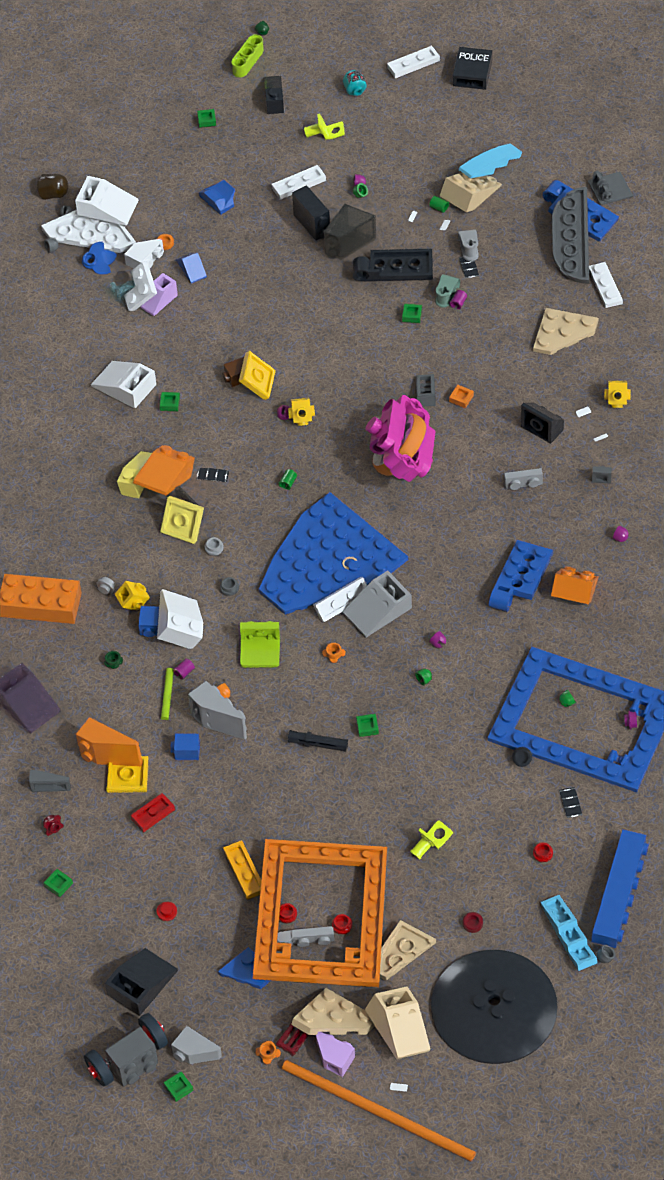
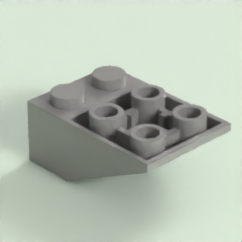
[343,571,412,638]
[188,681,247,740]

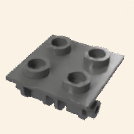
[588,171,633,205]

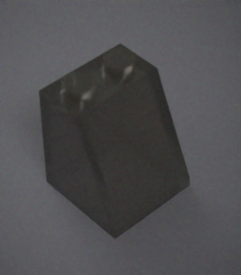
[324,204,376,260]

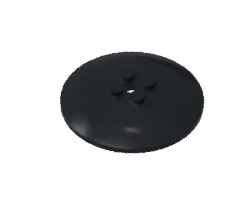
[431,950,558,1064]

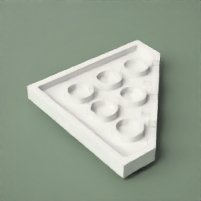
[41,210,136,253]

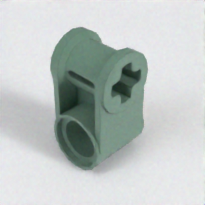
[435,274,460,307]

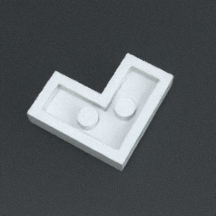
[124,262,157,311]

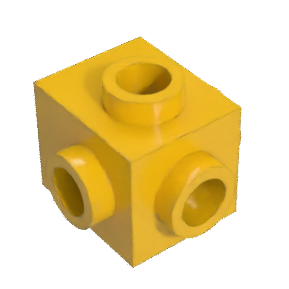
[604,381,631,408]
[288,397,315,426]
[115,581,150,610]

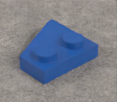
[218,947,271,989]

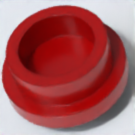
[533,842,553,862]
[157,902,177,921]
[279,903,297,923]
[332,914,353,934]

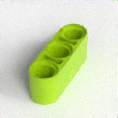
[232,35,264,78]

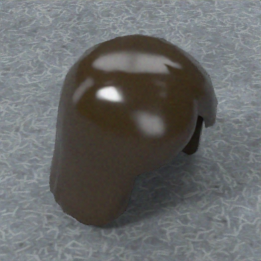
[37,174,69,200]

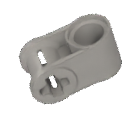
[458,229,479,261]

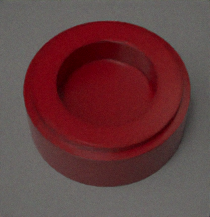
[463,912,483,933]

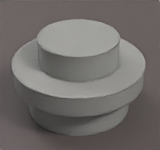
[205,537,224,556]
[97,577,115,594]

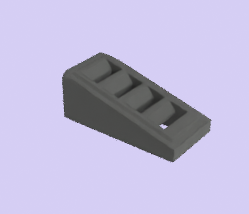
[416,374,436,407]
[29,770,71,792]

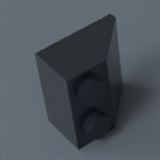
[521,402,564,444]

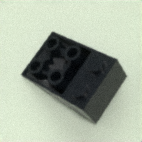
[105,948,178,1016]

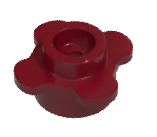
[43,815,64,836]

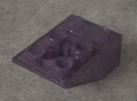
[0,663,61,734]

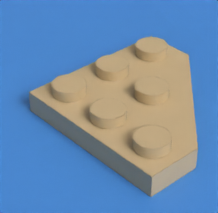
[533,308,599,355]
[291,988,375,1035]

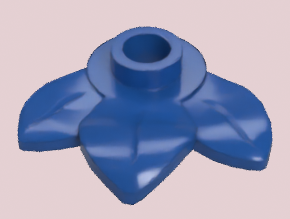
[82,241,117,274]

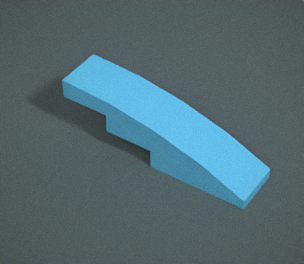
[459,144,522,178]
[541,895,597,971]

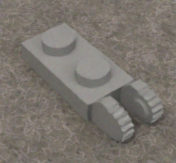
[277,926,335,947]

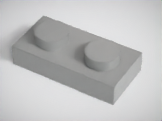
[504,468,543,490]

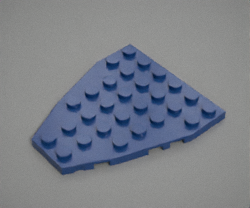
[259,492,408,614]

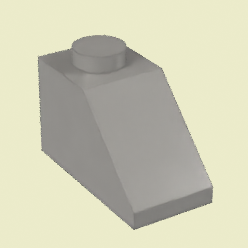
[171,1026,222,1064]

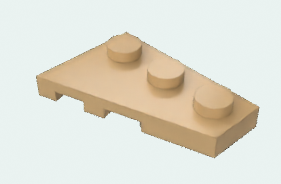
[380,920,436,981]

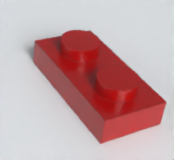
[131,793,175,833]

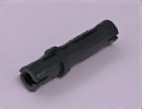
[288,730,348,752]

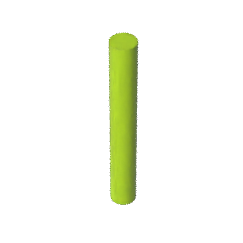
[161,668,174,720]

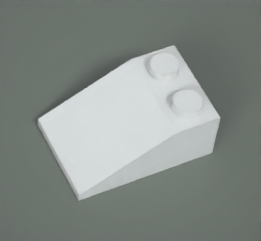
[157,589,203,649]

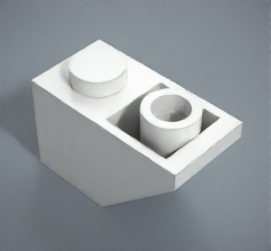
[124,239,164,269]

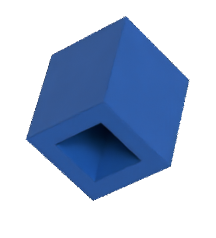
[139,606,159,637]
[171,734,200,760]

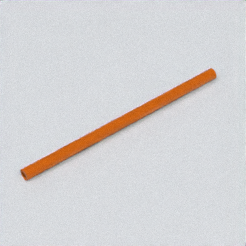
[282,1060,476,1162]

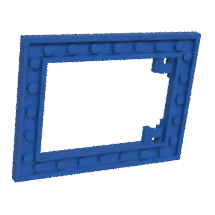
[488,647,664,792]

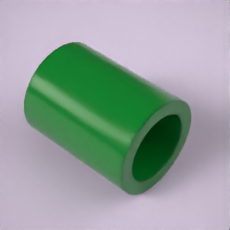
[429,196,449,213]
[279,469,297,490]

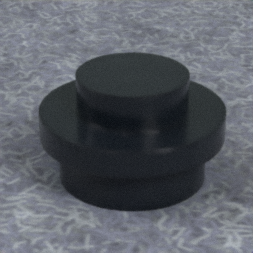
[512,747,532,767]

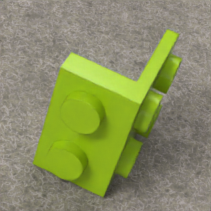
[240,621,280,668]

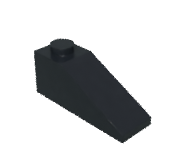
[264,76,284,114]

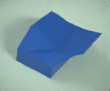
[199,180,235,215]

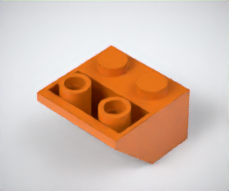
[551,566,599,604]

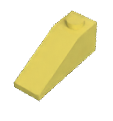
[117,451,152,498]

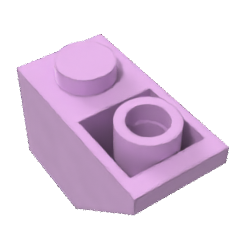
[140,273,178,316]
[316,1032,355,1077]

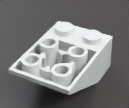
[75,176,139,226]
[91,361,156,408]

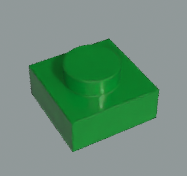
[197,109,216,128]
[402,304,422,323]
[160,392,180,411]
[356,714,379,737]
[44,869,73,897]
[164,1071,194,1102]

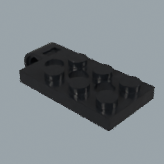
[353,249,433,281]

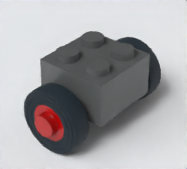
[84,1013,168,1087]

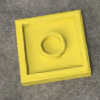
[160,496,204,544]

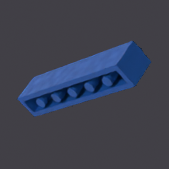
[592,829,649,948]

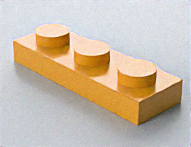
[223,840,262,900]

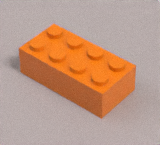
[0,574,82,624]

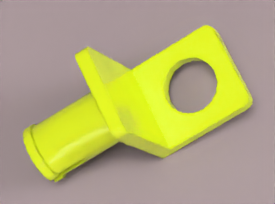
[304,114,345,140]
[410,820,453,860]

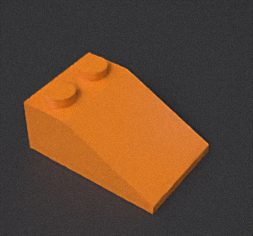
[133,445,195,496]
[76,717,143,767]

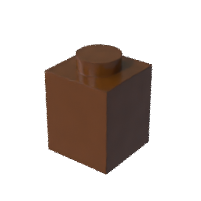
[222,357,244,387]

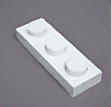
[387,46,440,78]
[272,165,326,200]
[589,262,623,308]
[313,577,367,622]

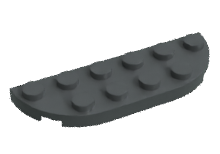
[552,187,589,283]

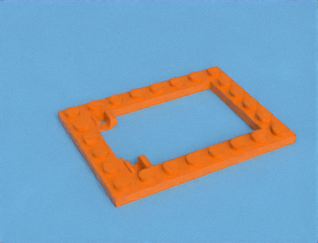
[253,839,387,987]

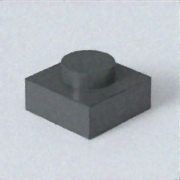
[592,466,612,484]

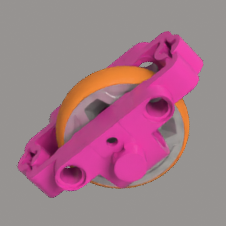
[365,395,435,482]

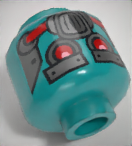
[343,70,367,96]

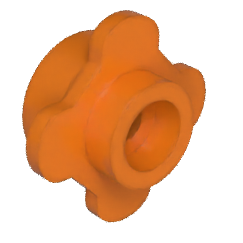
[322,643,346,663]
[256,1041,281,1064]

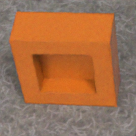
[449,385,474,408]

